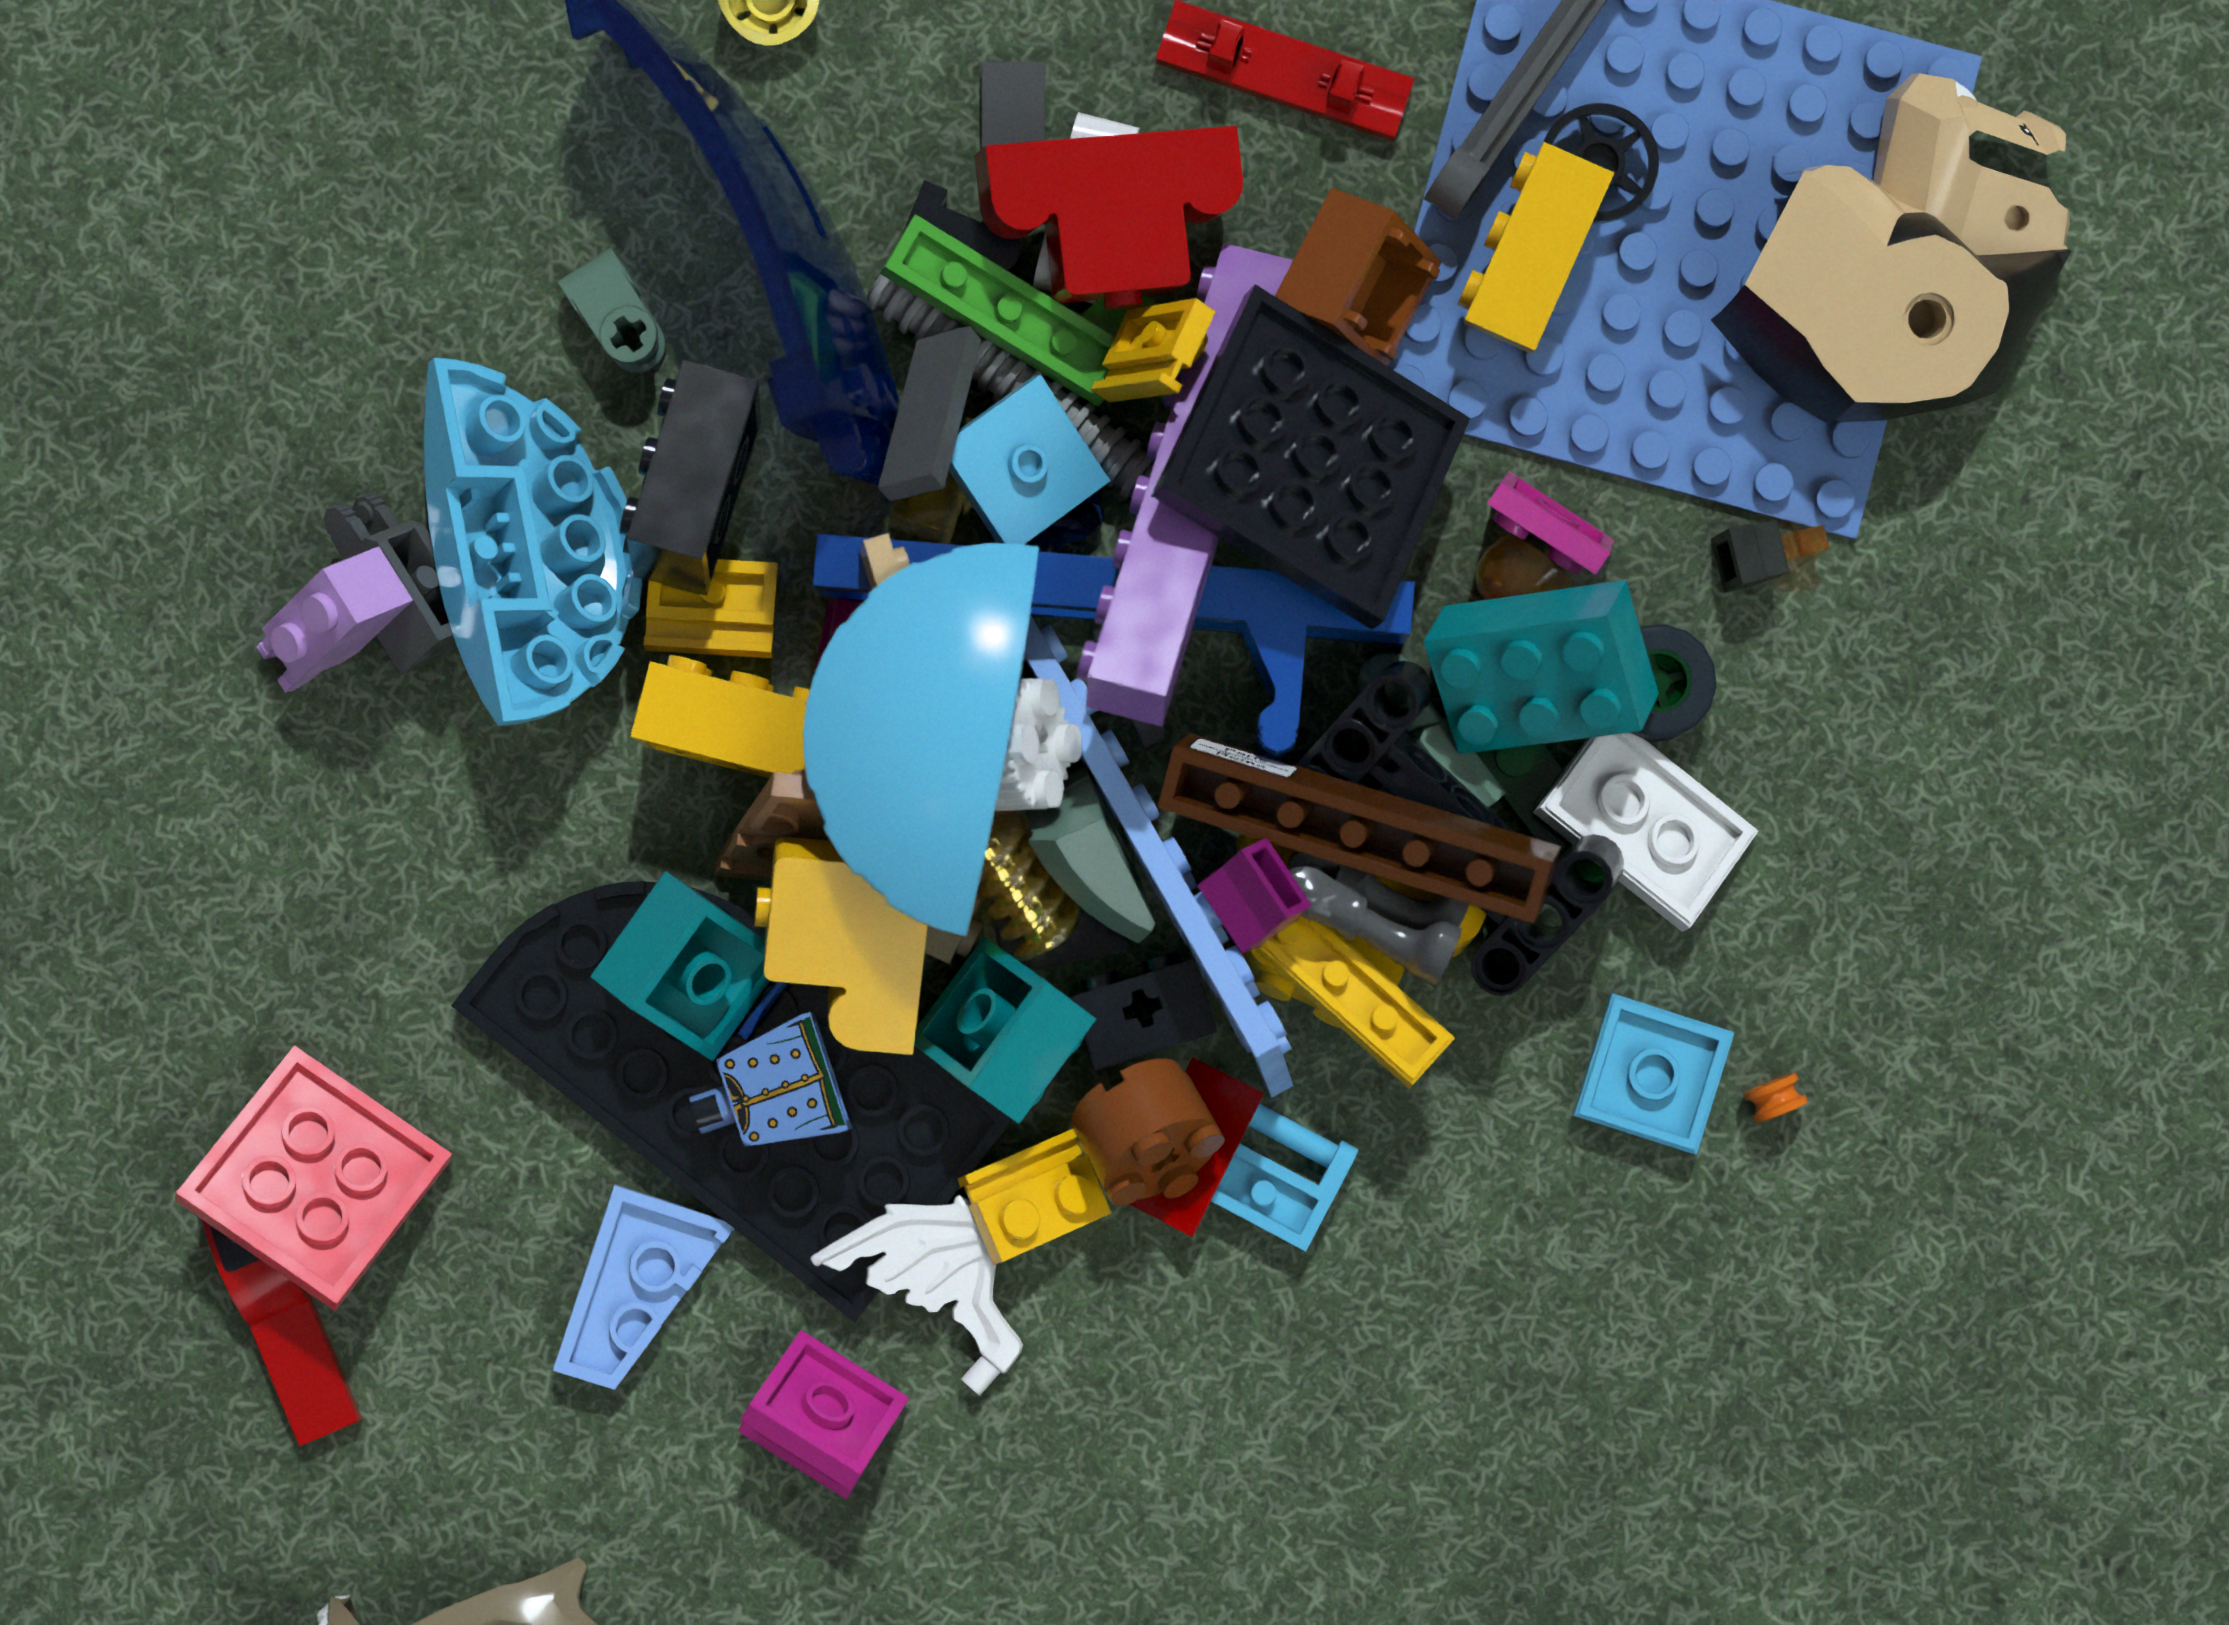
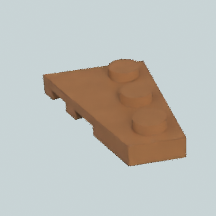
[714,770,830,882]

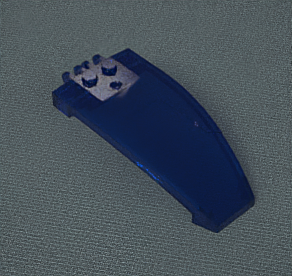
[565,0,901,486]

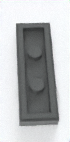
[878,326,981,501]

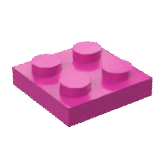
[1487,471,1614,575]

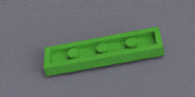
[880,214,1115,407]

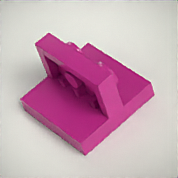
[738,1330,909,1500]

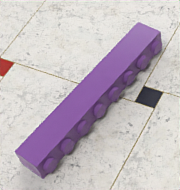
[1077,243,1293,727]

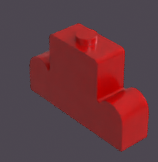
[974,126,1243,310]

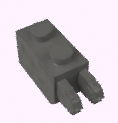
[323,492,457,675]

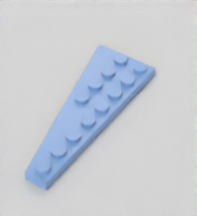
[1023,614,1293,1098]

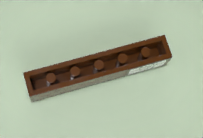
[1157,733,1561,924]

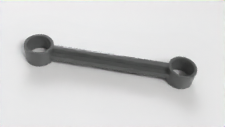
[1424,0,1607,221]

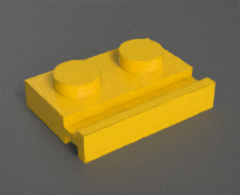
[1090,298,1216,402]
[644,559,779,658]
[957,1129,1112,1265]

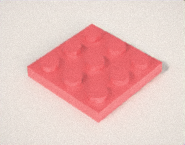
[175,1045,452,1311]

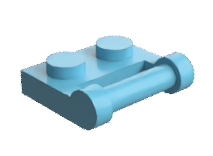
[1211,1100,1359,1252]

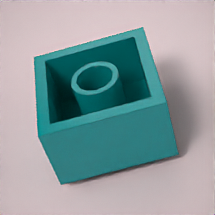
[914,937,1096,1124]

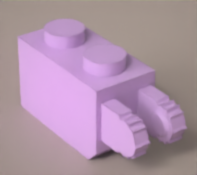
[257,546,413,693]

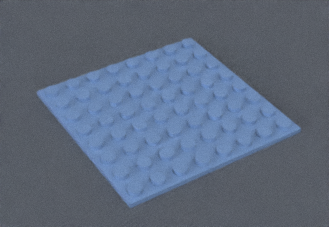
[1388,0,1982,540]

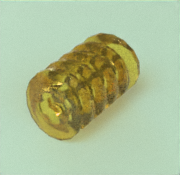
[976,813,1080,961]

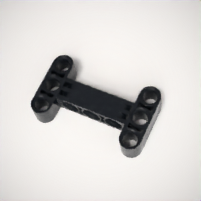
[1296,661,1624,996]

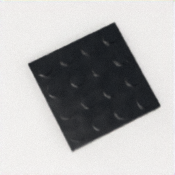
[1151,284,1470,630]

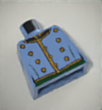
[690,1012,852,1147]

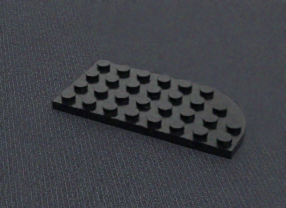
[451,881,1013,1322]

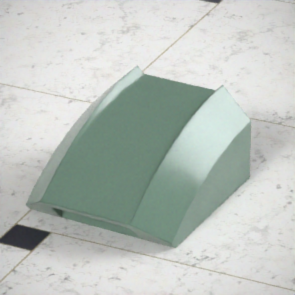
[1021,765,1155,944]

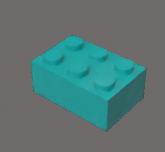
[1423,580,1659,754]

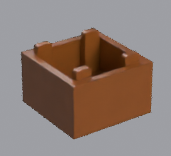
[1275,187,1441,366]

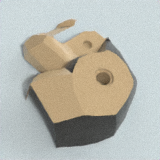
[1711,73,2071,423]

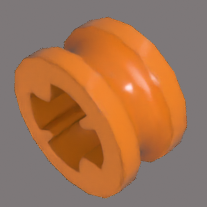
[1742,1072,1809,1123]

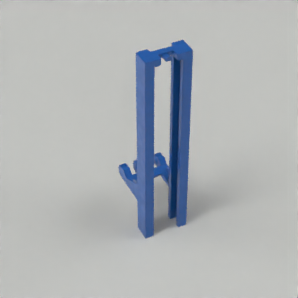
[813,534,1415,760]

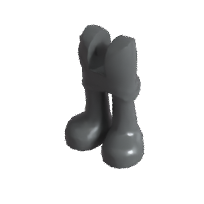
[1288,850,1470,986]

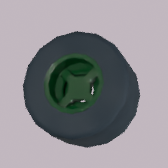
[1631,624,1717,742]

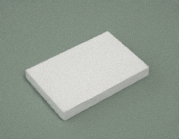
[1533,733,1758,932]

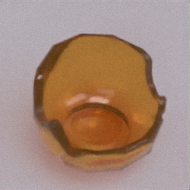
[1475,534,1575,600]

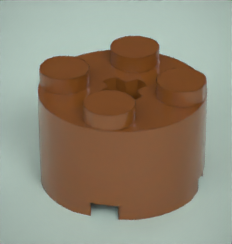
[1071,1059,1225,1207]

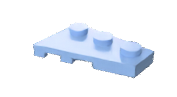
[553,1184,734,1390]

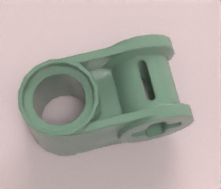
[558,247,666,374]

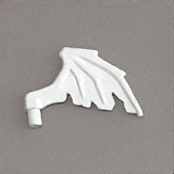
[810,1195,1023,1396]

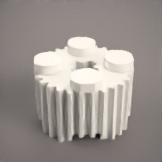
[995,678,1082,811]

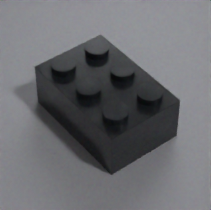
[619,360,761,596]

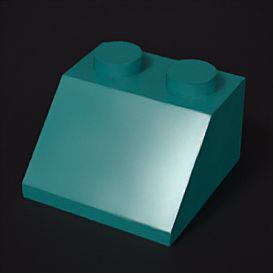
[590,871,770,1061]

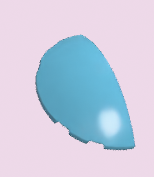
[424,357,642,726]
[803,543,1039,937]

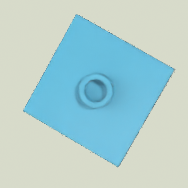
[949,374,1110,545]
[1572,993,1735,1155]

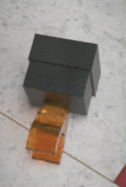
[1711,519,1830,593]

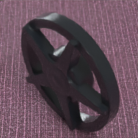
[1544,103,1659,223]

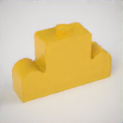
[754,837,928,1055]

